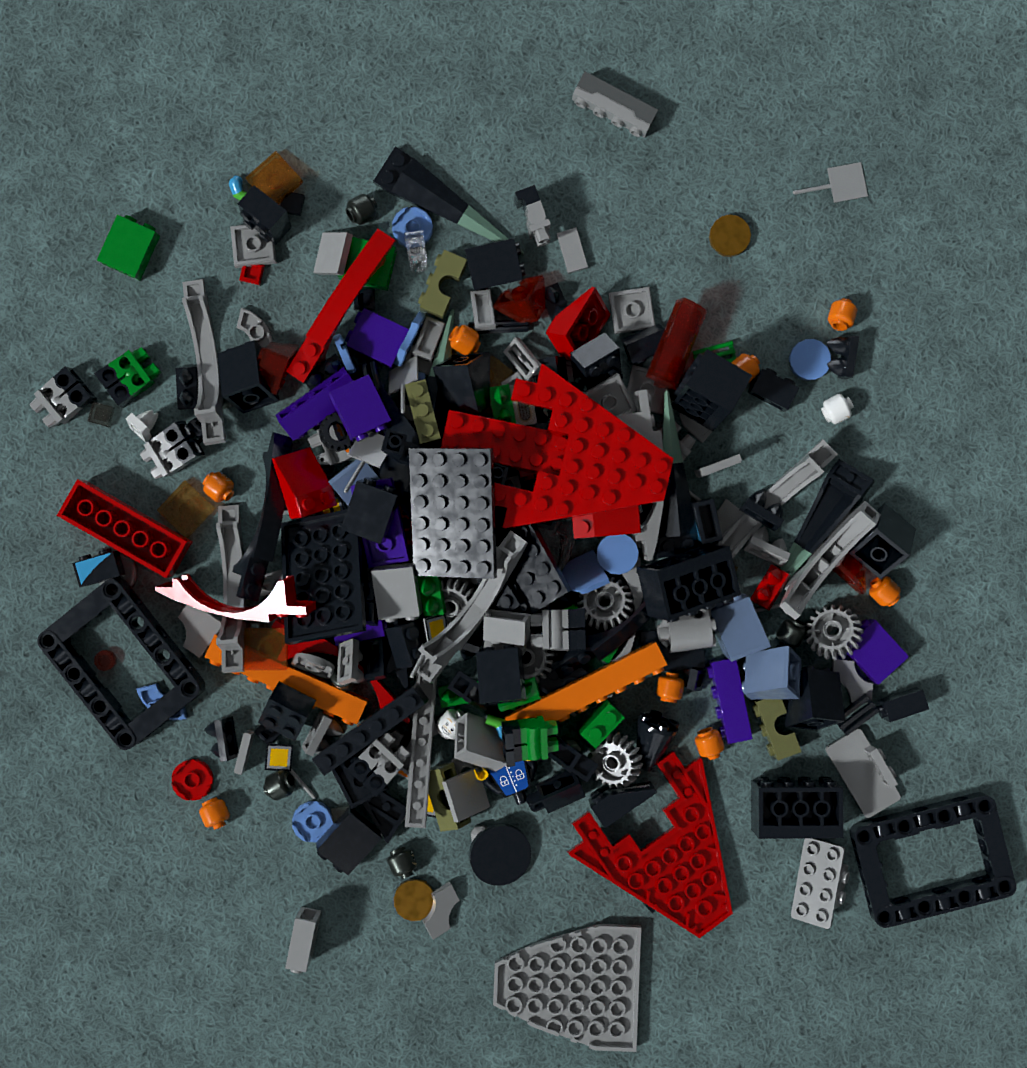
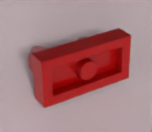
[750,564,790,611]

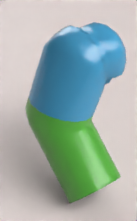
[229,176,247,200]
[485,714,506,740]

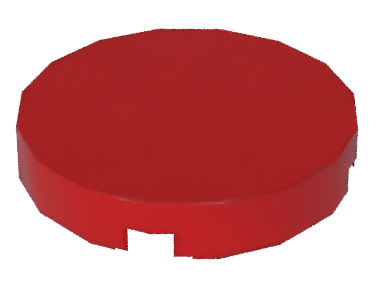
[171,759,214,801]

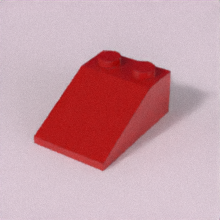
[546,287,611,360]
[272,447,337,519]
[572,506,641,539]

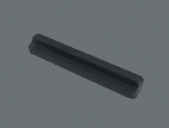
[468,320,529,334]

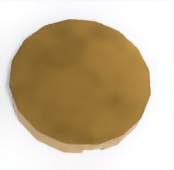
[709,215,751,257]
[394,879,433,921]

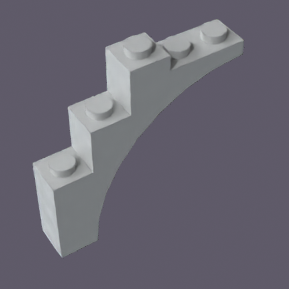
[779,501,881,620]

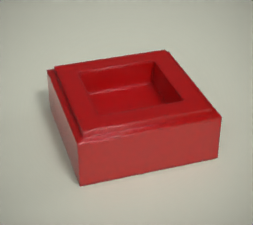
[239,264,265,286]

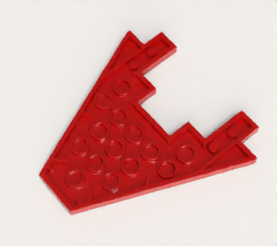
[494,364,673,529]
[567,751,733,938]

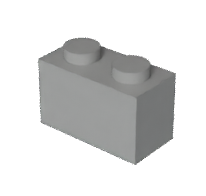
[483,609,531,647]

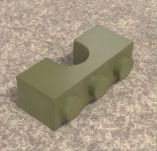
[418,250,468,320]
[405,379,442,448]
[752,699,801,761]
[429,762,471,831]

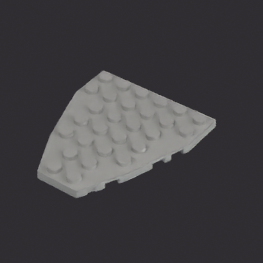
[493,924,641,1052]

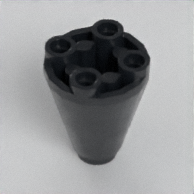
[636,710,679,771]

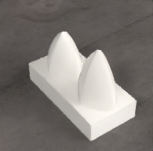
[126,410,158,443]

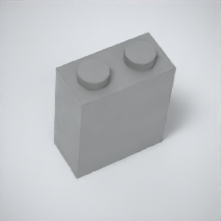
[371,562,423,622]
[454,712,506,772]
[285,907,321,974]

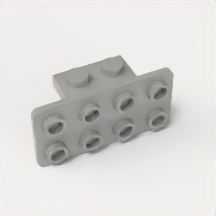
[825,728,901,818]
[791,838,850,929]

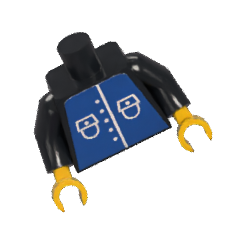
[474,760,537,805]

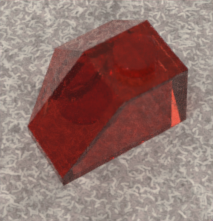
[493,275,545,323]
[258,342,300,395]
[832,550,866,594]

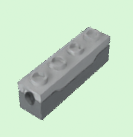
[572,71,658,138]

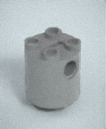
[657,609,716,653]

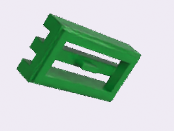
[692,341,737,363]

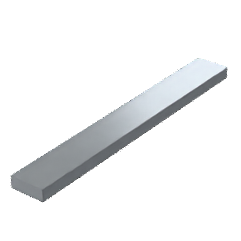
[405,673,437,828]

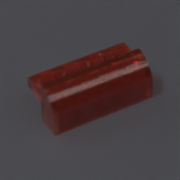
[646,297,707,390]

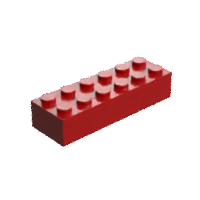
[441,410,568,476]
[56,479,193,578]

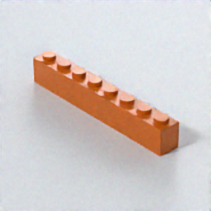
[205,633,369,726]
[505,641,667,722]

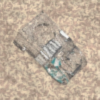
[405,230,428,273]

